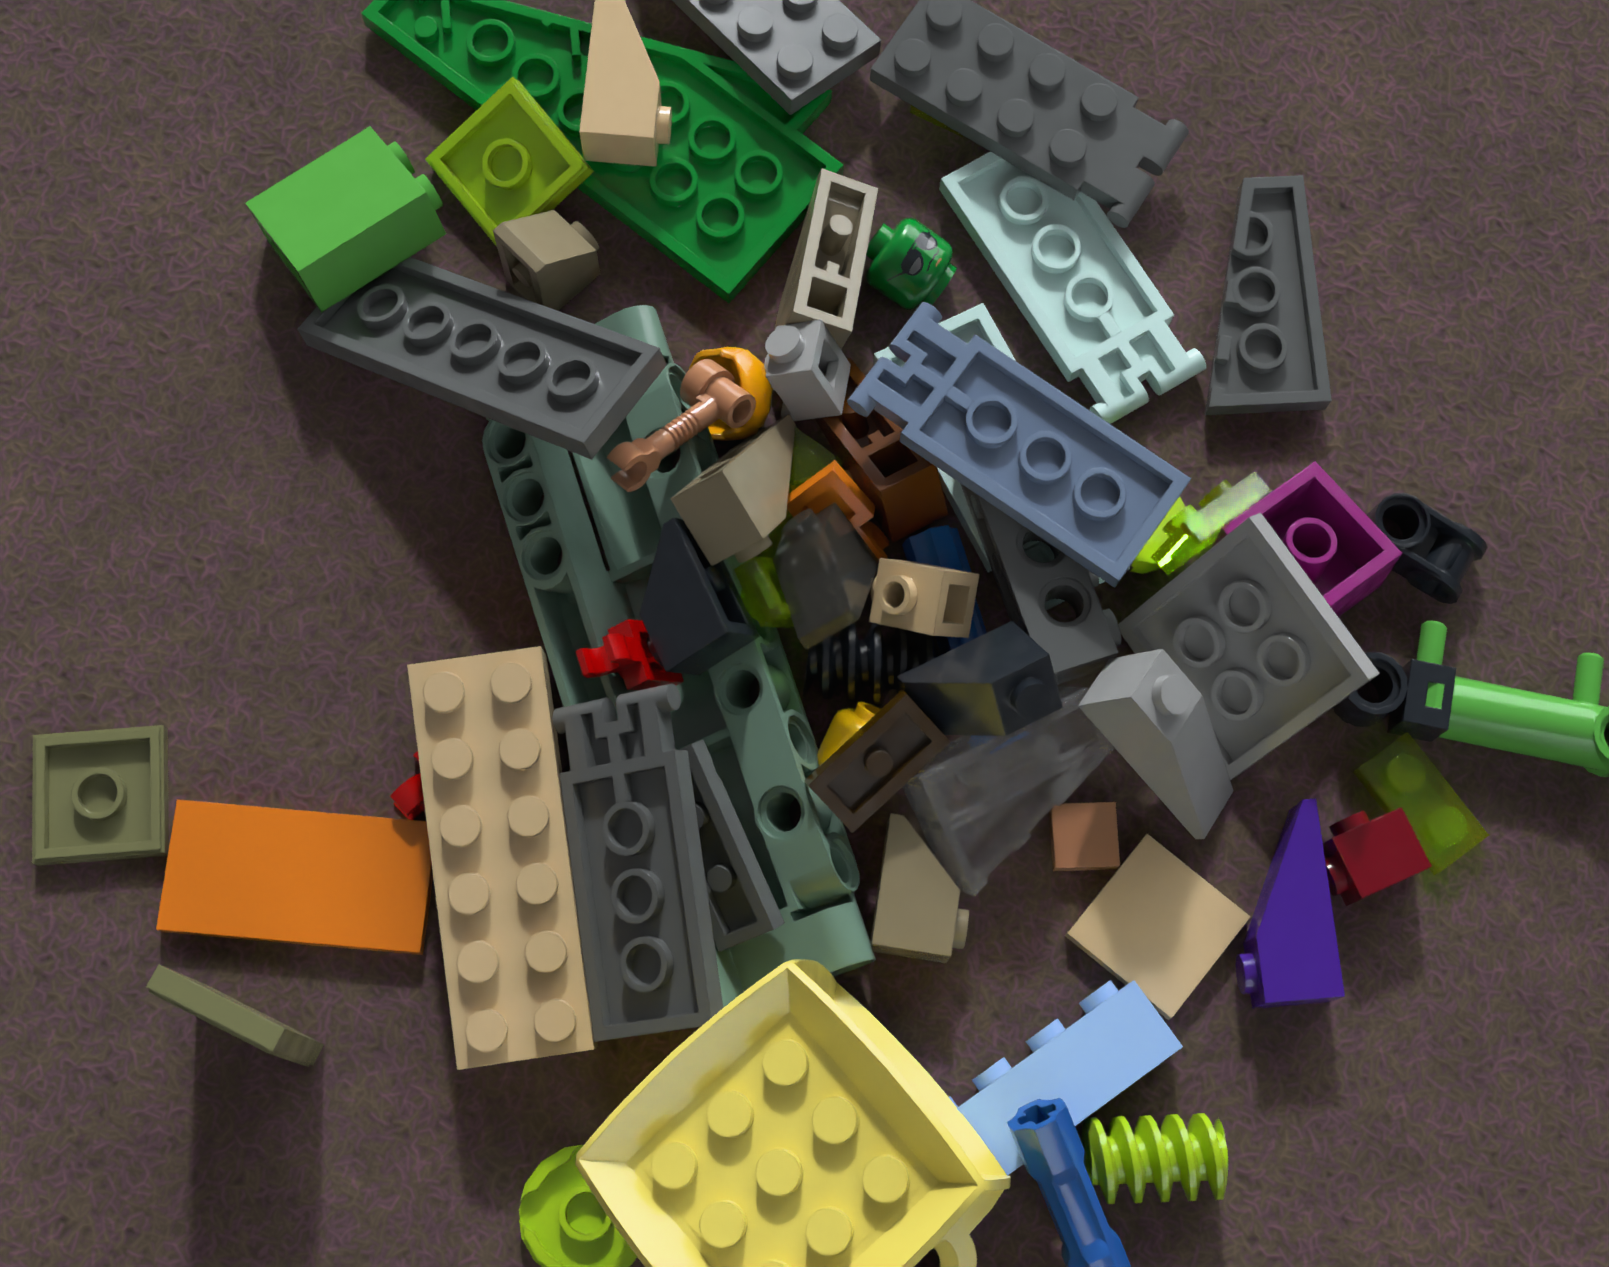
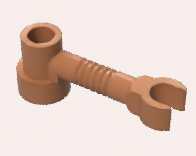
[607,359,756,492]

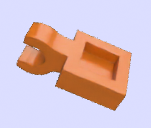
[787,460,889,573]

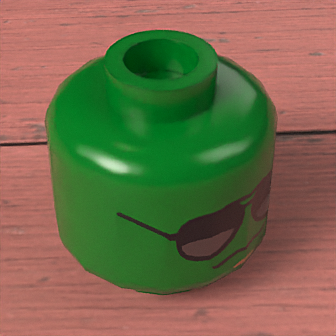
[866,218,957,310]

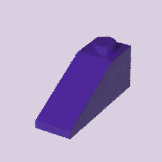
[1235,798,1345,1009]

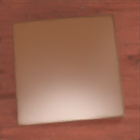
[1049,802,1120,871]

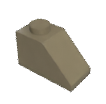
[493,210,600,311]
[870,813,969,963]

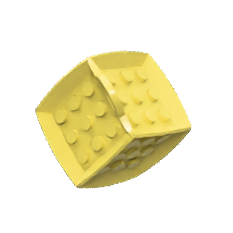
[575,959,1011,1267]

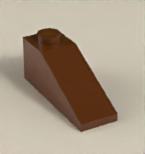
[815,357,948,543]

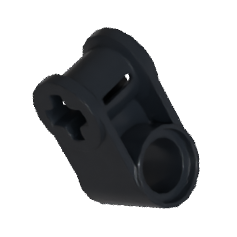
[1367,493,1488,604]

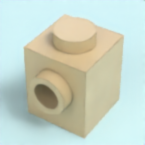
[869,558,979,638]

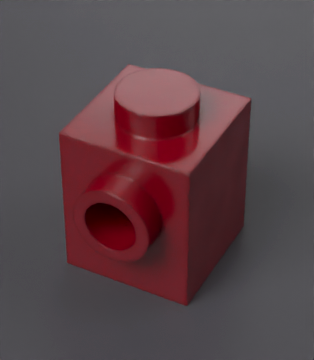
[1323,807,1432,906]

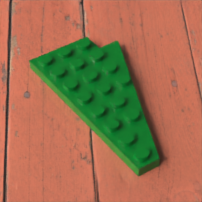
[361,0,844,304]

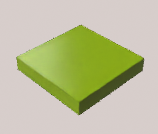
[425,77,594,246]

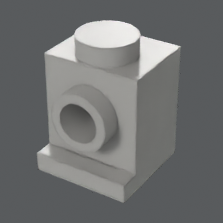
[764,319,851,421]

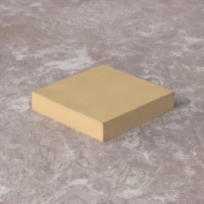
[1065,834,1251,1020]

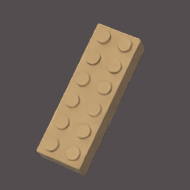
[407,646,598,1070]

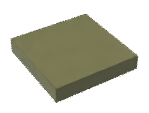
[32,725,169,866]

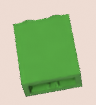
[245,126,446,313]

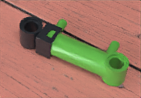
[1333,621,1609,777]

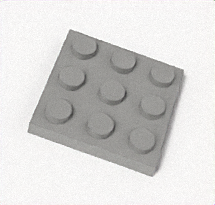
[1118,513,1380,780]

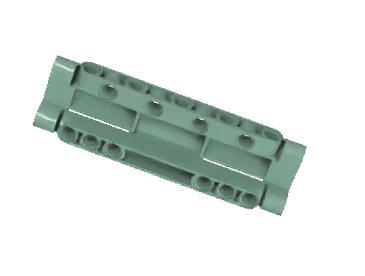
[482,305,876,1008]

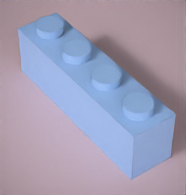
[949,980,1183,1175]

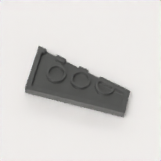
[1204,175,1332,415]

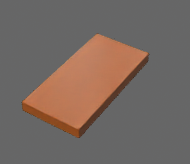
[156,799,433,955]

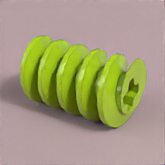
[1082,1113,1228,1204]

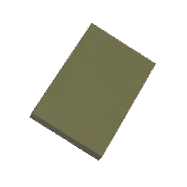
[146,964,324,1067]

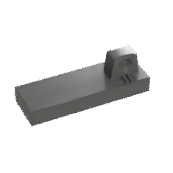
[679,740,785,952]

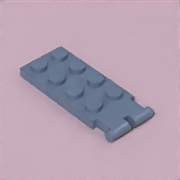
[847,302,1191,588]

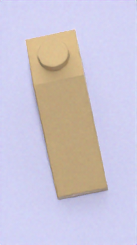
[579,0,672,166]

